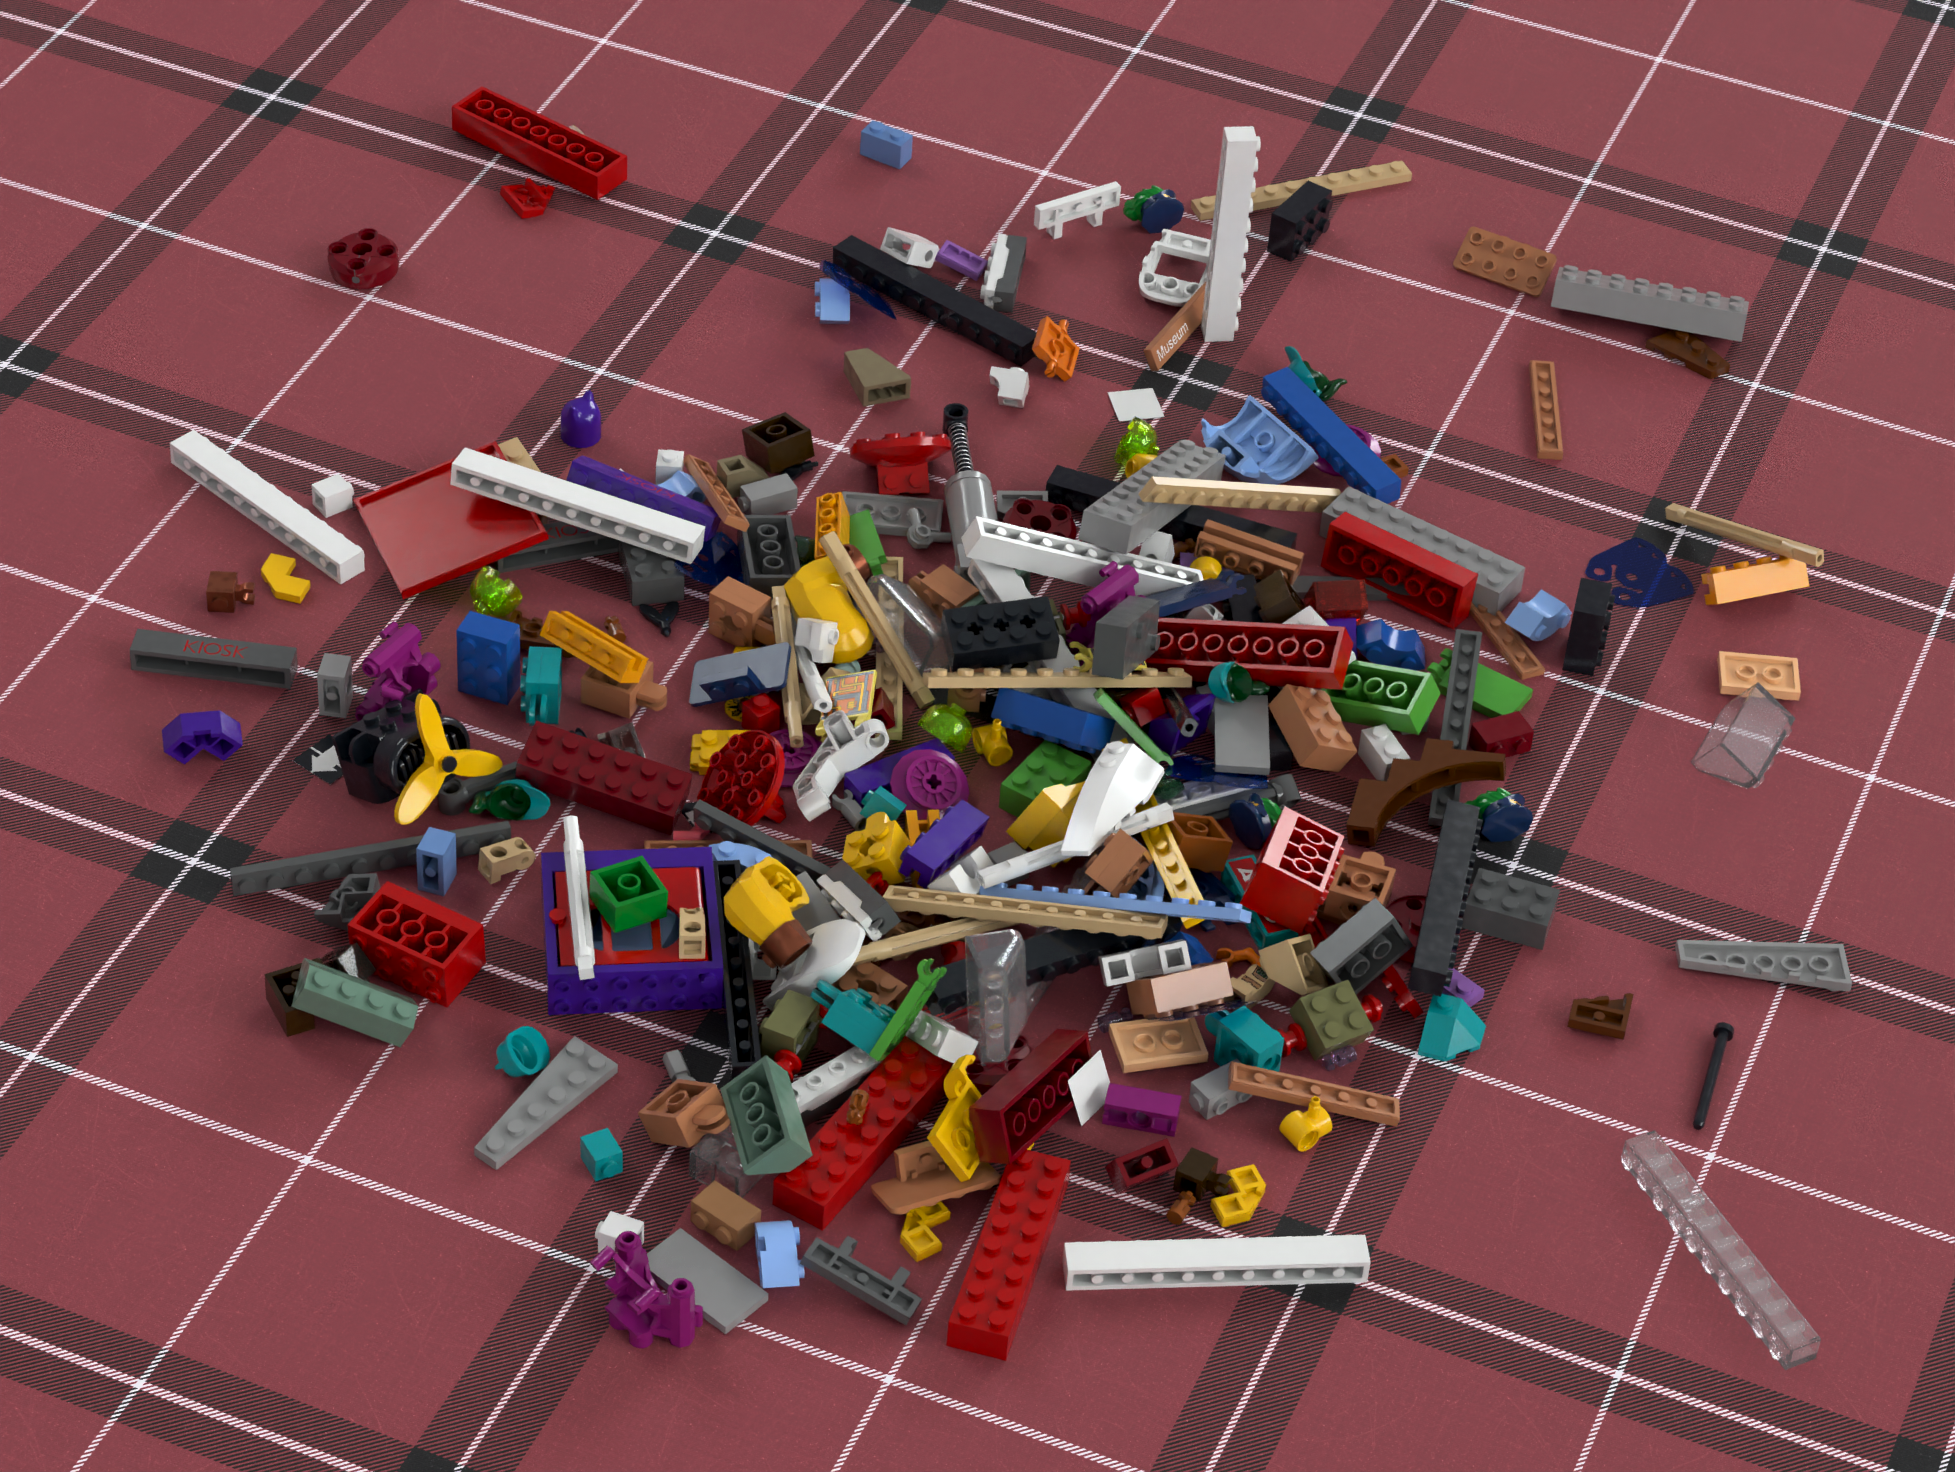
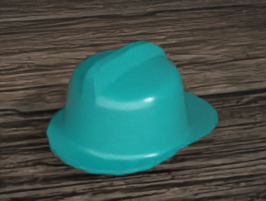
[495,1026,550,1077]

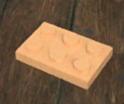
[1717,651,1801,701]
[1108,1013,1208,1073]

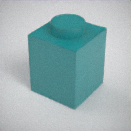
[860,786,907,821]
[580,1128,623,1182]

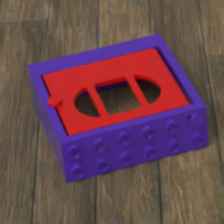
[541,847,723,1015]

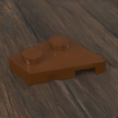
[1567,993,1634,1040]

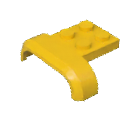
[927,1055,1034,1182]

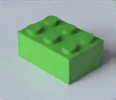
[999,740,1091,817]

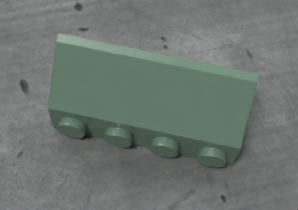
[291,958,418,1047]
[720,1055,813,1175]

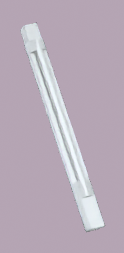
[791,614,833,713]
[977,802,1174,889]
[563,816,595,980]

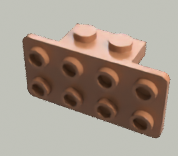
[1453,226,1557,297]
[871,1141,1001,1214]

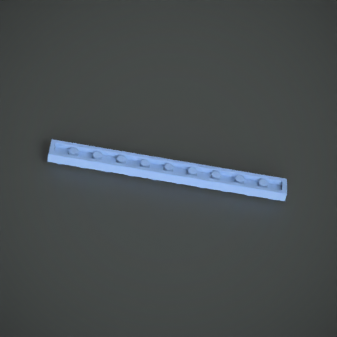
[979,883,1252,924]

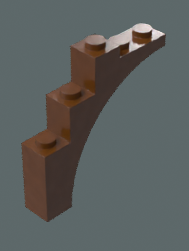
[1346,738,1506,847]

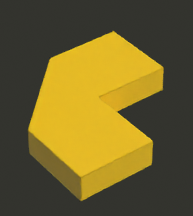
[261,553,310,604]
[1210,1164,1266,1227]
[900,1201,951,1262]

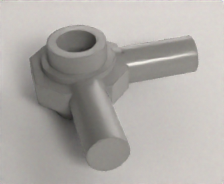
[906,508,951,549]

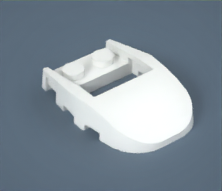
[1139,229,1211,307]
[763,919,865,1012]

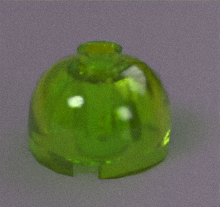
[1114,416,1160,466]
[470,566,523,618]
[917,703,972,753]

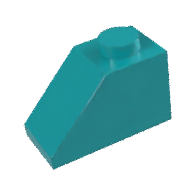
[1417,994,1486,1062]

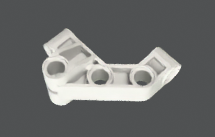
[793,710,889,821]

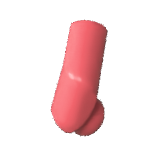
[673,823,710,840]

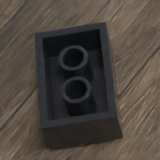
[1267,180,1333,262]
[1562,578,1615,676]

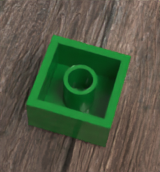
[589,856,668,933]

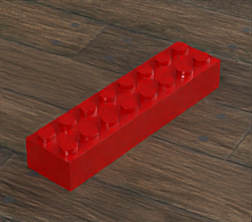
[452,86,627,200]
[1145,617,1353,690]
[772,1037,954,1231]
[946,1149,1071,1361]

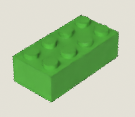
[1321,660,1441,735]

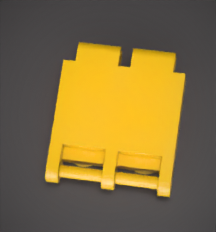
[690,730,750,775]

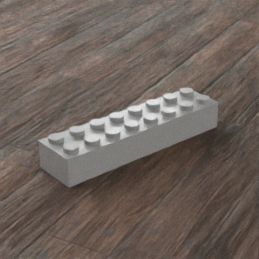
[1551,265,1749,342]
[1319,486,1525,616]

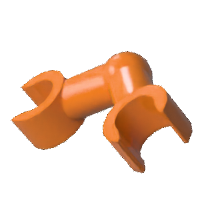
[1216,947,1261,968]

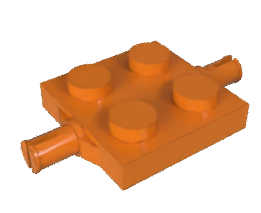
[1032,316,1080,382]

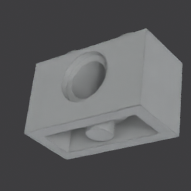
[317,653,353,718]

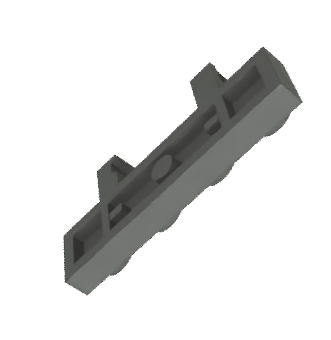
[800,1236,922,1325]

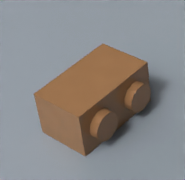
[691,1180,761,1251]

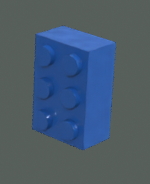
[456,611,521,705]

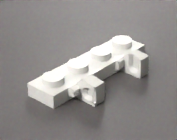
[1034,181,1121,239]

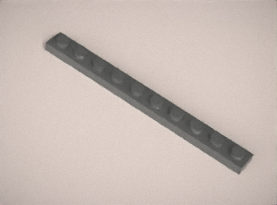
[1428,629,1482,826]
[230,821,511,896]

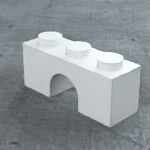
[928,846,994,895]
[1098,939,1192,987]
[905,1010,978,1068]

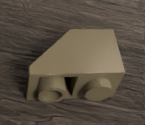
[717,455,769,498]

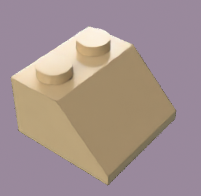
[1258,934,1329,995]

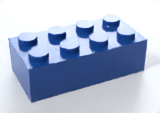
[991,688,1116,754]

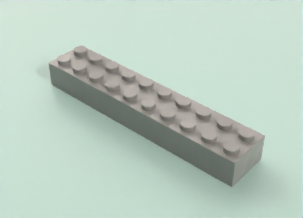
[1078,440,1226,555]

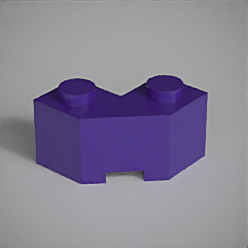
[162,710,243,764]

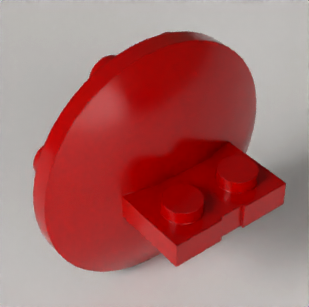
[849,432,951,496]
[697,730,787,826]

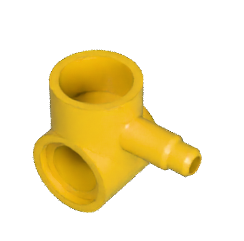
[972,719,1013,766]
[1279,1096,1332,1152]

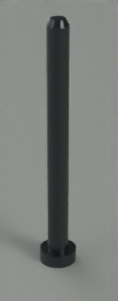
[1693,1022,1734,1130]

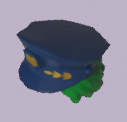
[1123,185,1184,234]
[1465,787,1533,842]
[1228,793,1282,849]

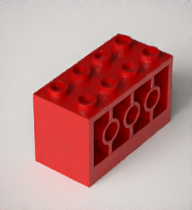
[1239,806,1345,934]
[347,881,486,1008]

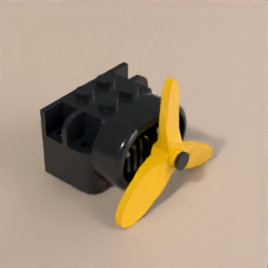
[331,688,503,825]

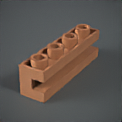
[1194,519,1304,586]

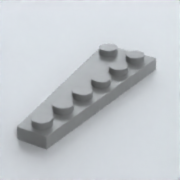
[1675,940,1852,992]
[474,1036,618,1170]

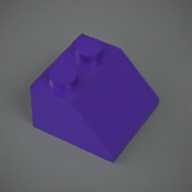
[1147,693,1216,757]

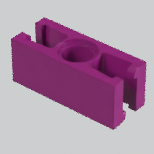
[1102,1083,1182,1137]

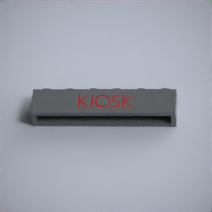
[494,521,618,573]
[130,629,298,689]

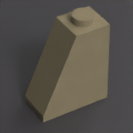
[843,348,911,407]

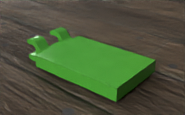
[849,509,887,579]
[1427,648,1533,718]
[1093,687,1174,766]
[869,958,947,1061]

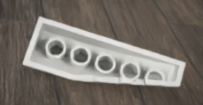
[1061,741,1164,856]

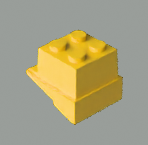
[1006,781,1085,867]

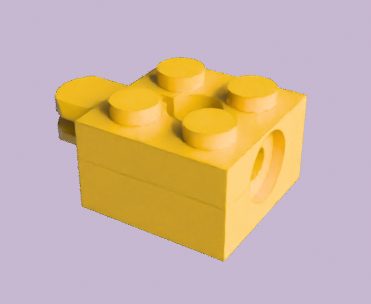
[842,812,911,885]

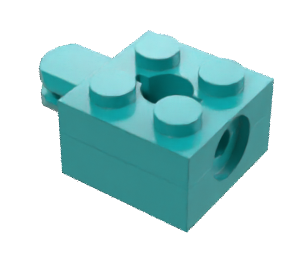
[520,646,562,726]
[810,980,896,1054]
[1205,1005,1284,1072]

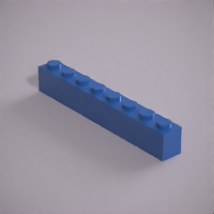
[1261,367,1401,504]

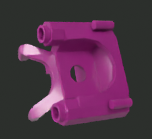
[1066,561,1146,667]
[355,621,441,721]
[590,1231,703,1348]

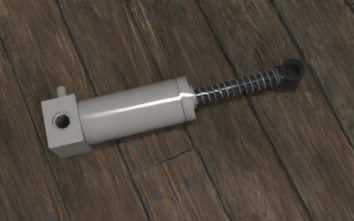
[942,403,998,593]

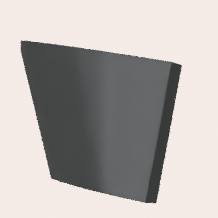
[314,873,409,931]

